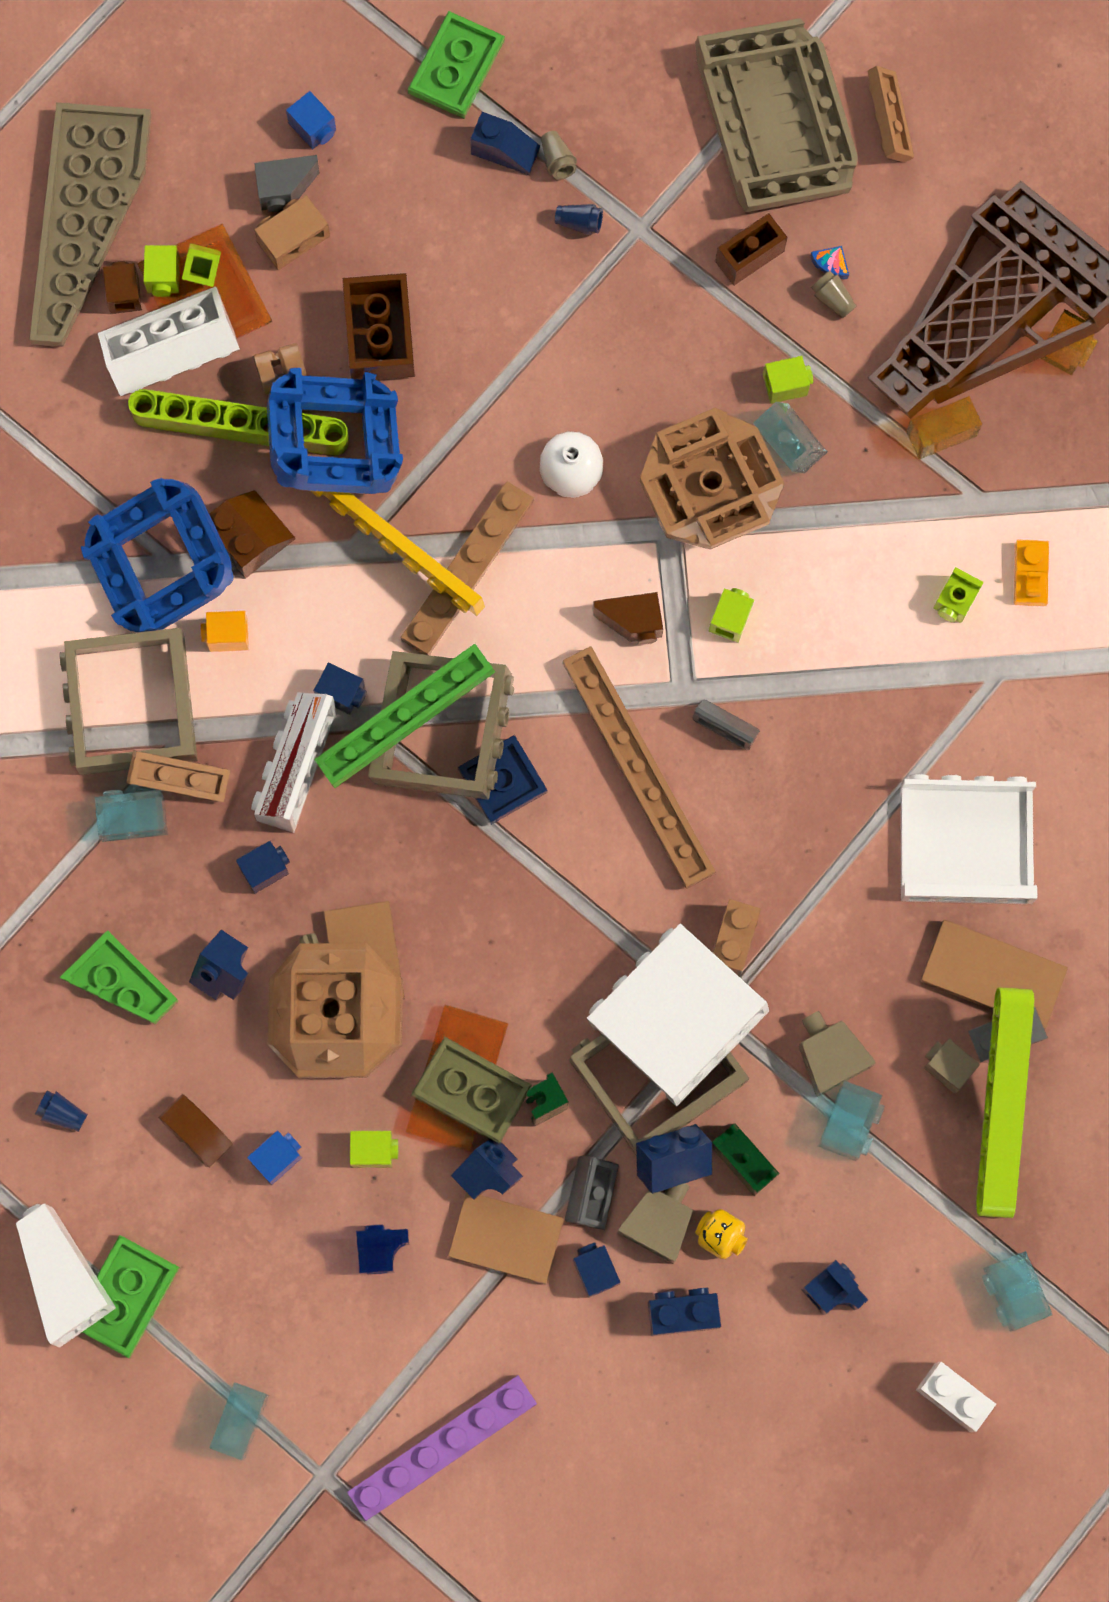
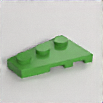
[60,930,179,1024]

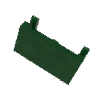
[526,1072,569,1127]
[712,1123,780,1196]

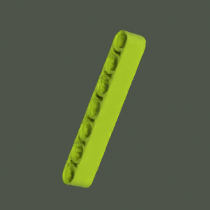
[128,389,349,456]
[976,987,1034,1218]

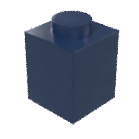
[313,662,367,715]
[236,841,290,894]
[573,1243,621,1298]

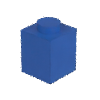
[286,91,336,149]
[247,1130,302,1185]

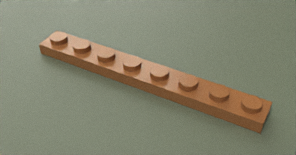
[562,646,716,889]

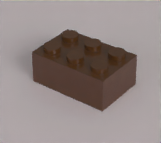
[342,273,415,380]

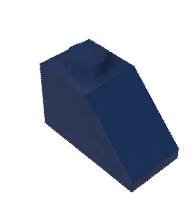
[470,112,540,175]

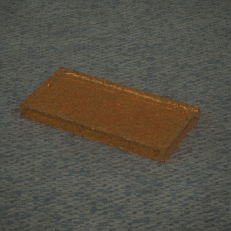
[406,1005,508,1152]

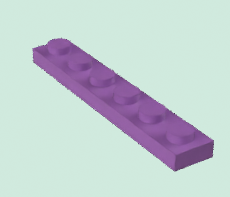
[347,1375,537,1521]

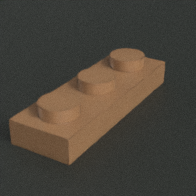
[867,66,914,163]
[126,750,230,802]

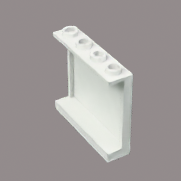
[900,774,1037,904]
[587,924,769,1107]

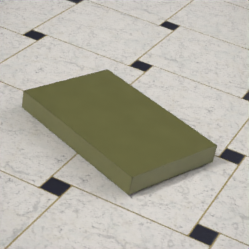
[411,1036,532,1145]

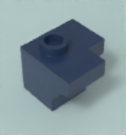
[189,930,249,1000]
[451,1139,523,1200]
[801,1260,868,1315]

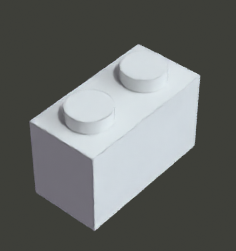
[916,1362,996,1432]

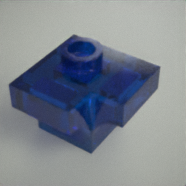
[356,1225,410,1275]

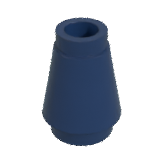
[555,204,603,235]
[35,1090,88,1132]

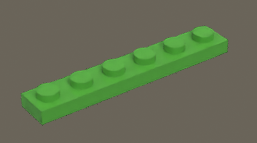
[314,644,495,788]

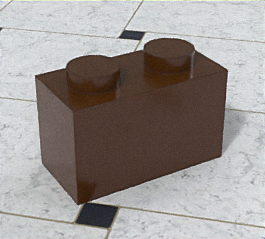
[715,213,788,286]

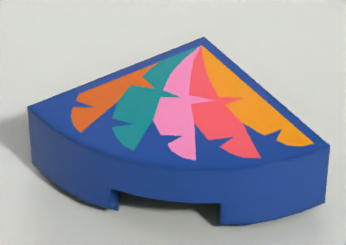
[810,246,849,279]

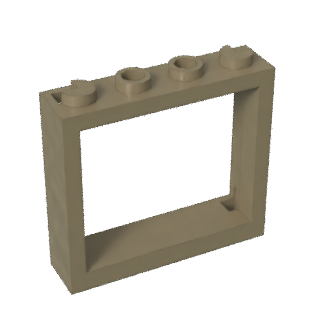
[59,628,198,775]
[368,651,514,800]
[569,1034,749,1155]

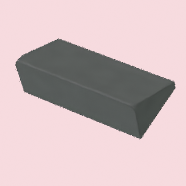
[693,699,760,750]
[565,1156,619,1230]

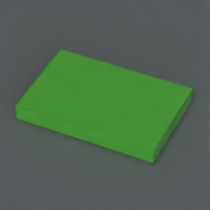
[408,11,505,119]
[82,1235,180,1358]

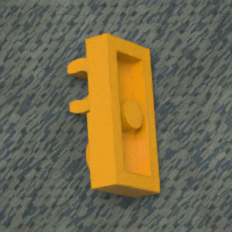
[1014,540,1049,606]

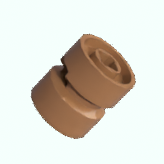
[253,343,307,395]

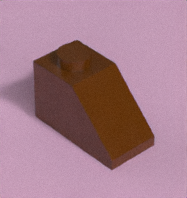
[592,592,664,645]

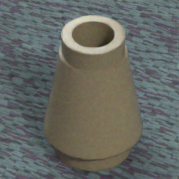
[541,131,577,180]
[811,271,857,318]

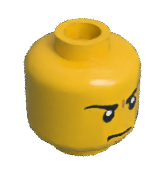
[695,1209,748,1259]

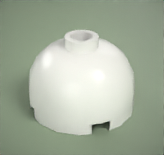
[540,431,603,498]

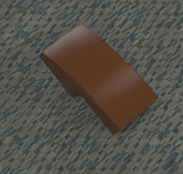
[158,1094,233,1168]

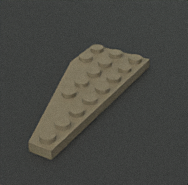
[30,102,152,347]

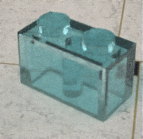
[753,402,828,473]
[95,787,168,842]
[818,1081,885,1161]
[982,1251,1053,1332]
[209,1382,269,1460]

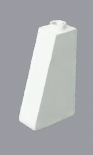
[16,1204,116,1347]

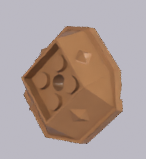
[640,407,784,550]
[268,943,403,1078]

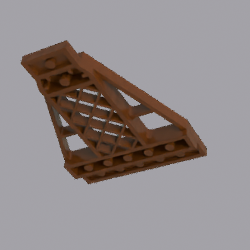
[868,181,1109,419]

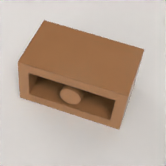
[254,195,330,271]
[713,899,761,977]

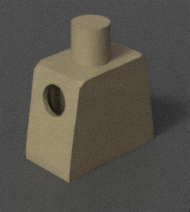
[799,1011,876,1097]
[617,1183,693,1264]

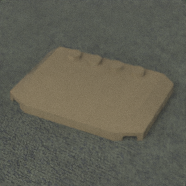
[695,18,858,212]

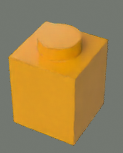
[200,611,249,652]

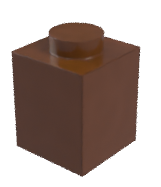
[103,261,142,314]

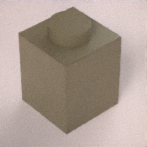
[924,1039,980,1094]

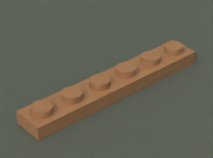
[401,481,534,655]

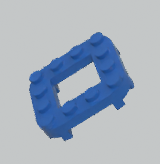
[267,368,403,494]
[81,478,234,633]

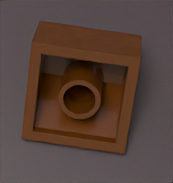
[209,490,295,579]

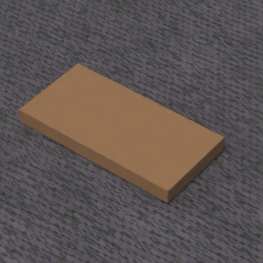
[920,919,1068,1029]

